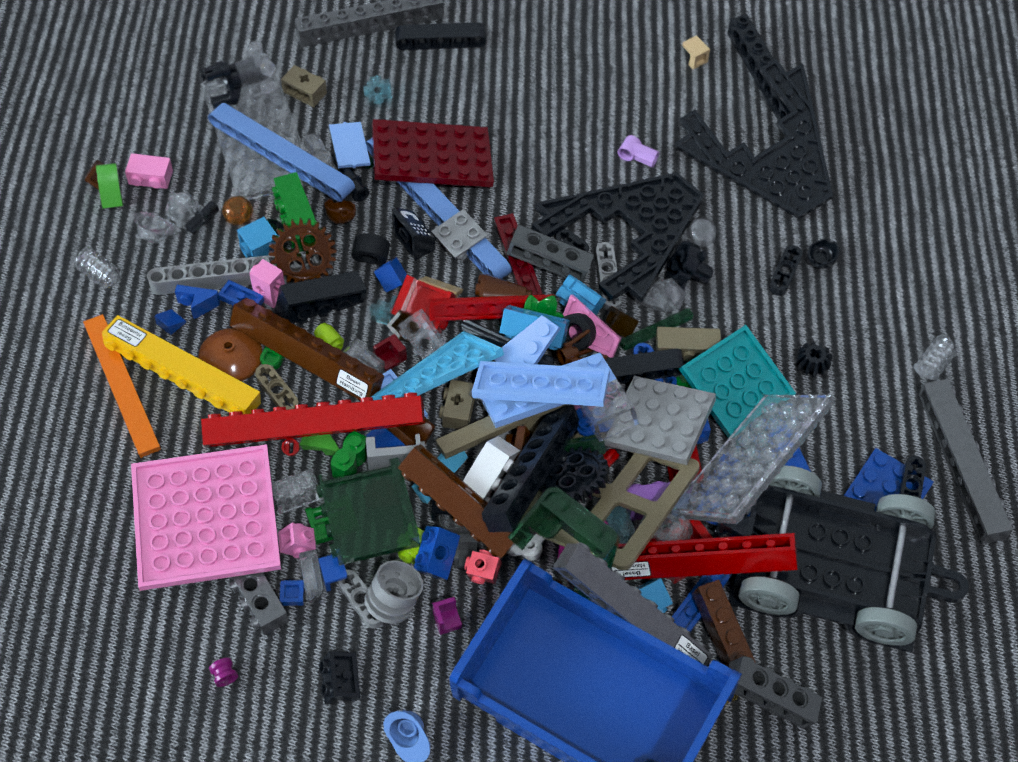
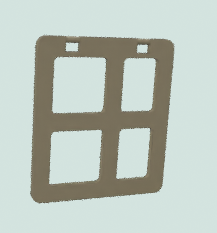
[517,430,700,570]

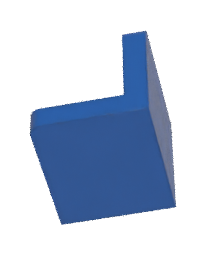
[374,257,407,292]
[318,552,347,592]

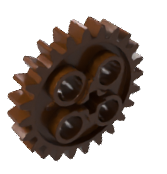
[268,218,337,283]

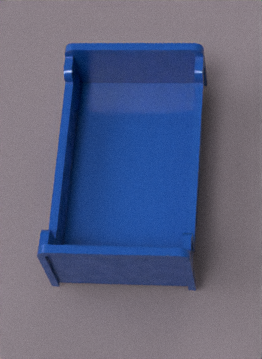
[449,559,742,762]

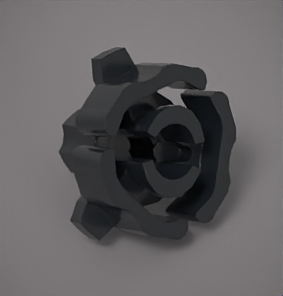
[665,240,714,291]

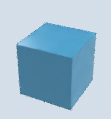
[237,217,278,258]

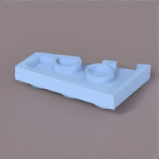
[494,315,561,364]

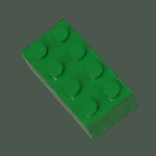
[272,172,319,252]

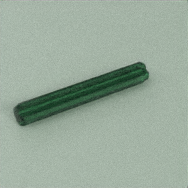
[619,308,694,350]

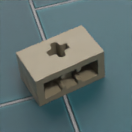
[281,65,327,107]
[439,380,475,429]

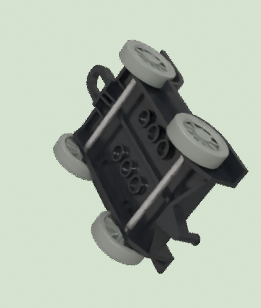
[717,465,969,653]

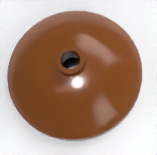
[198,328,263,381]

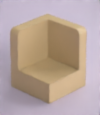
[682,35,710,70]

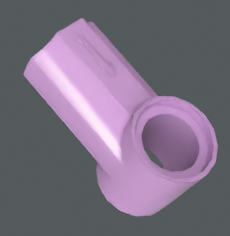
[617,135,660,167]

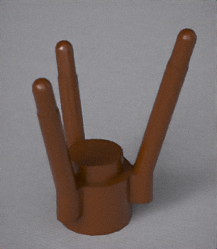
[557,329,608,365]

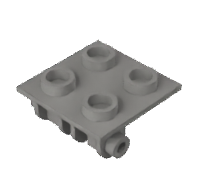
[431,209,488,260]

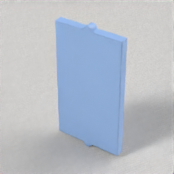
[329,122,370,168]

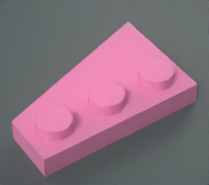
[563,294,621,358]

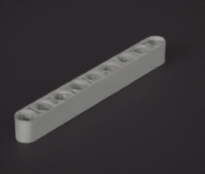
[147,251,333,295]

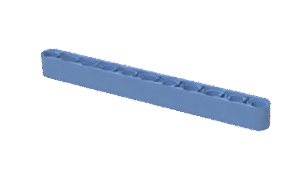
[366,138,512,279]

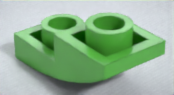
[96,163,123,208]

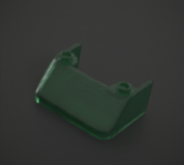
[508,487,620,600]

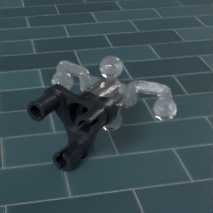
[199,41,276,110]

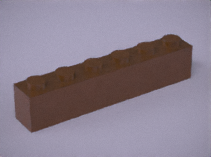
[398,444,523,558]

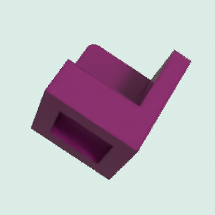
[432,597,462,635]

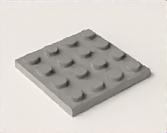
[603,376,716,465]

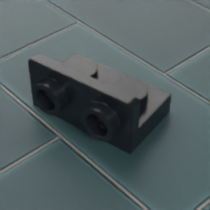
[319,651,361,705]

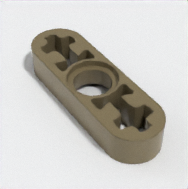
[255,364,299,410]

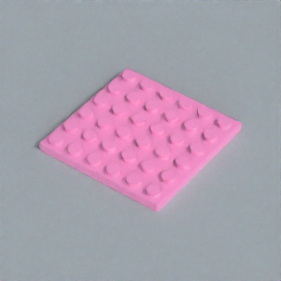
[131,444,281,591]

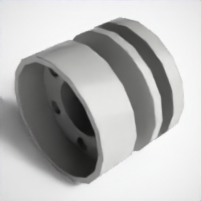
[365,560,423,624]

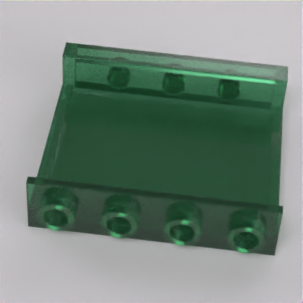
[316,458,420,566]

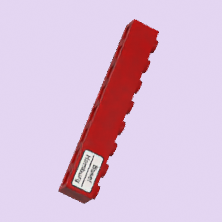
[606,533,798,580]

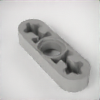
[338,569,383,629]

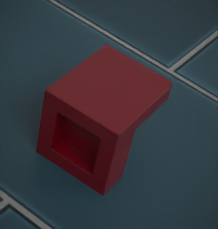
[373,334,407,371]

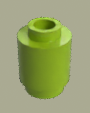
[314,323,344,350]

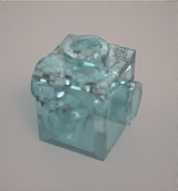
[363,75,392,104]

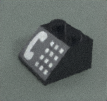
[392,207,436,261]

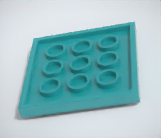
[679,325,796,439]

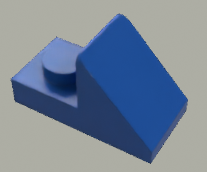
[175,285,220,319]

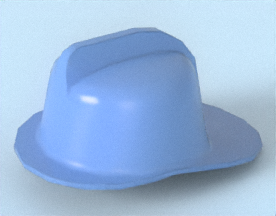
[383,710,430,762]

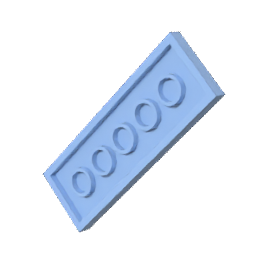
[481,353,618,428]
[472,361,610,407]

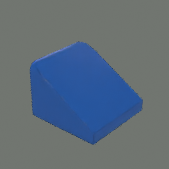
[154,309,186,335]

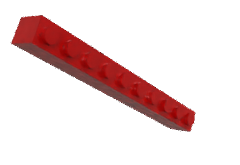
[201,392,425,447]

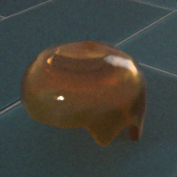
[222,196,254,225]

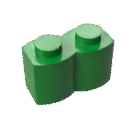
[331,431,367,484]

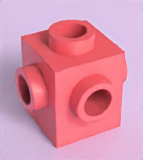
[464,549,502,585]

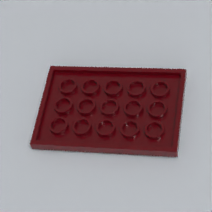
[372,119,494,187]

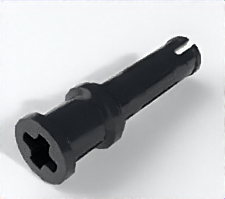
[330,152,369,202]

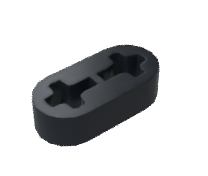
[556,229,589,253]

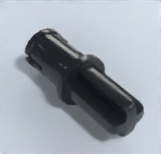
[185,201,219,233]

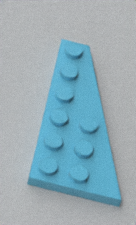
[371,331,504,400]

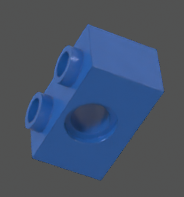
[414,526,460,580]

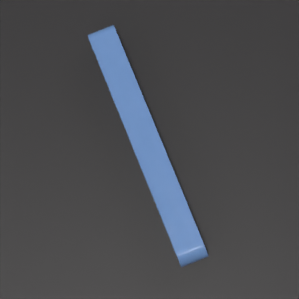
[208,103,355,202]

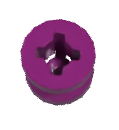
[209,658,238,687]

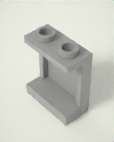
[366,434,425,478]

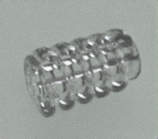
[75,247,122,289]
[913,335,957,381]

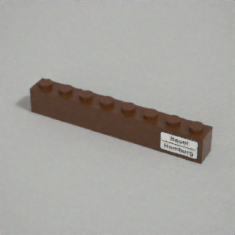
[229,297,384,400]

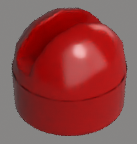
[281,438,300,457]

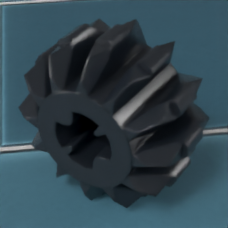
[795,340,832,378]

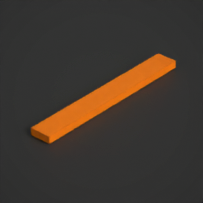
[83,314,161,458]

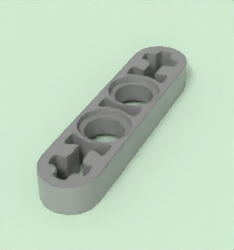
[595,242,622,311]

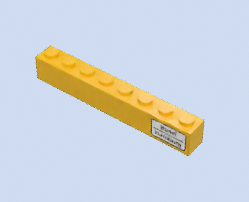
[102,315,261,414]

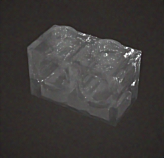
[398,309,446,360]

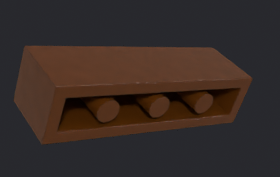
[692,579,756,667]

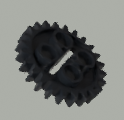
[539,446,610,506]

